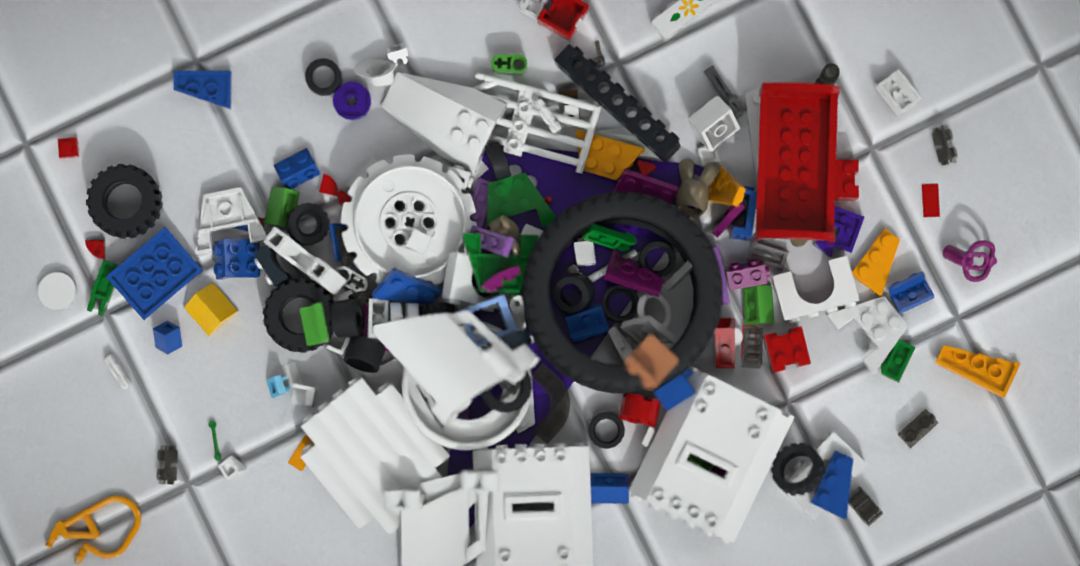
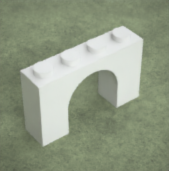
[263,226,347,296]
[442,252,523,314]
[772,256,859,324]
[779,432,867,520]

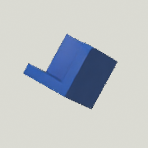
[153,321,182,355]

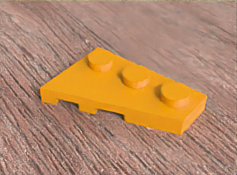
[709,165,746,207]
[852,228,900,297]

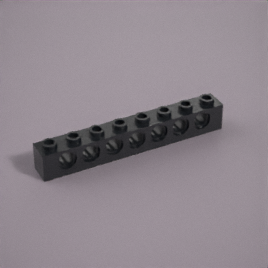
[554,44,681,163]

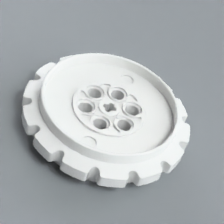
[340,155,477,286]

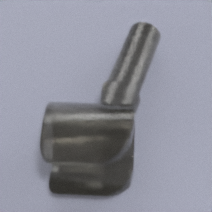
[593,40,605,68]

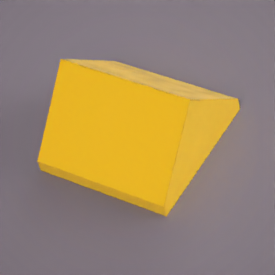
[184,283,238,336]

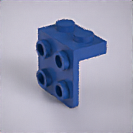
[213,239,260,280]

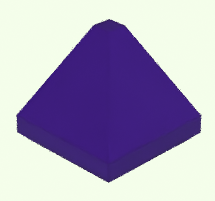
[813,240,835,257]

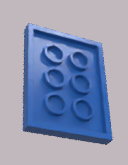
[106,227,203,320]

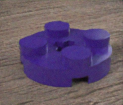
[333,82,371,121]

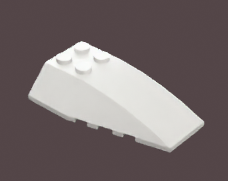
[381,72,508,173]

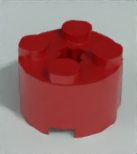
[619,393,661,427]

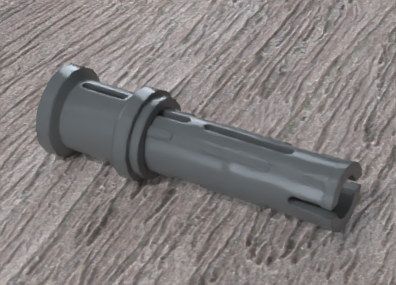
[704,65,747,119]

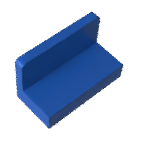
[653,367,696,410]
[590,473,629,504]

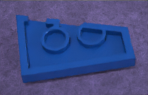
[174,71,232,109]
[371,268,441,305]
[811,451,853,520]

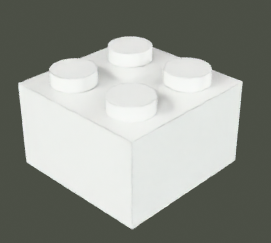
[688,95,740,152]

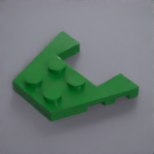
[487,172,556,227]
[462,233,538,293]

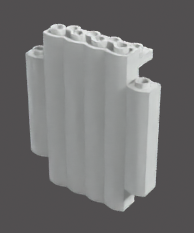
[300,377,450,534]

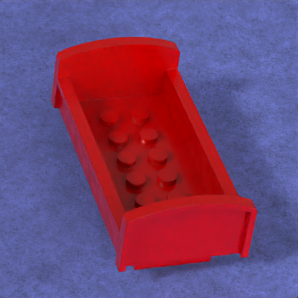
[754,82,840,245]

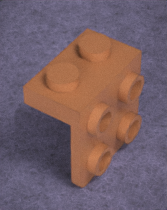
[624,335,678,389]

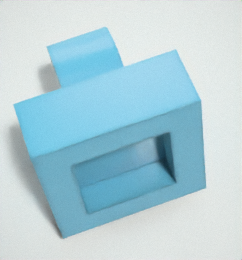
[266,375,291,398]

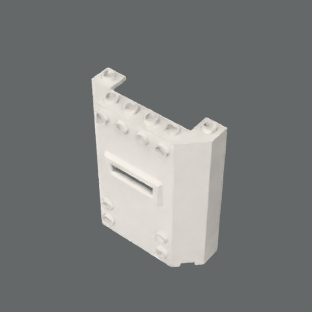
[629,366,794,544]
[473,443,593,566]

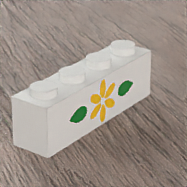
[651,0,720,42]

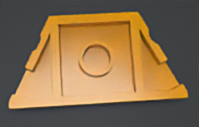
[575,129,645,181]

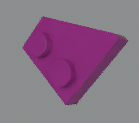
[712,203,745,238]

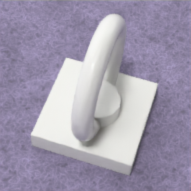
[621,292,675,345]

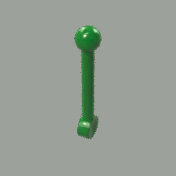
[208,421,222,461]

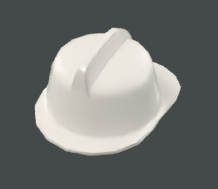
[353,58,396,87]

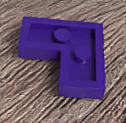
[834,206,865,253]

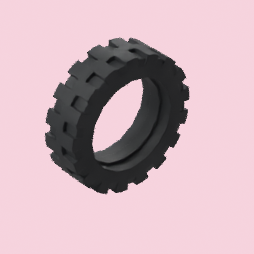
[480,371,532,413]
[771,443,825,496]

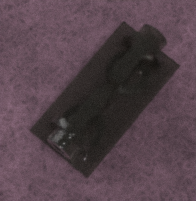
[931,125,958,166]
[335,226,356,266]
[897,409,939,449]
[156,445,178,485]

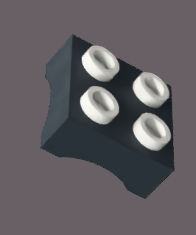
[253,245,293,287]

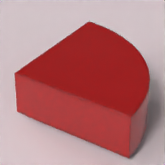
[319,174,339,197]
[85,240,105,259]

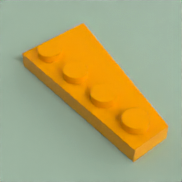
[935,345,1021,398]

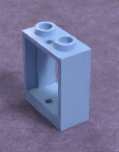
[458,295,517,347]

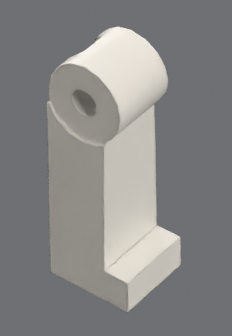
[505,293,534,343]

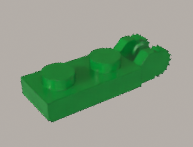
[582,224,637,252]
[87,260,119,316]

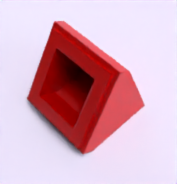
[636,160,656,176]

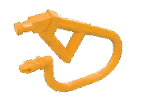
[45,495,141,565]

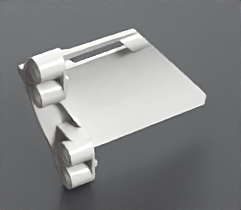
[373,311,539,426]
[384,468,498,566]

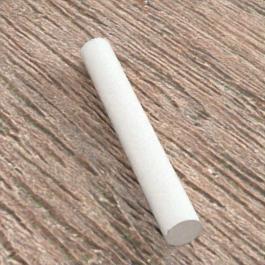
[588,249,638,283]

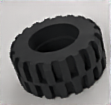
[86,164,163,239]
[263,278,334,353]

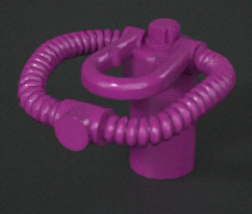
[942,240,997,282]

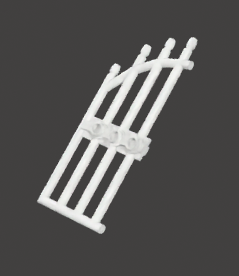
[472,72,602,174]

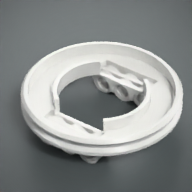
[402,321,532,450]

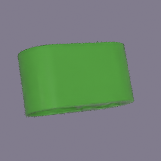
[491,54,527,75]

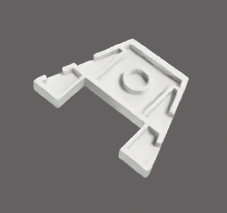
[195,187,267,255]
[827,296,908,375]

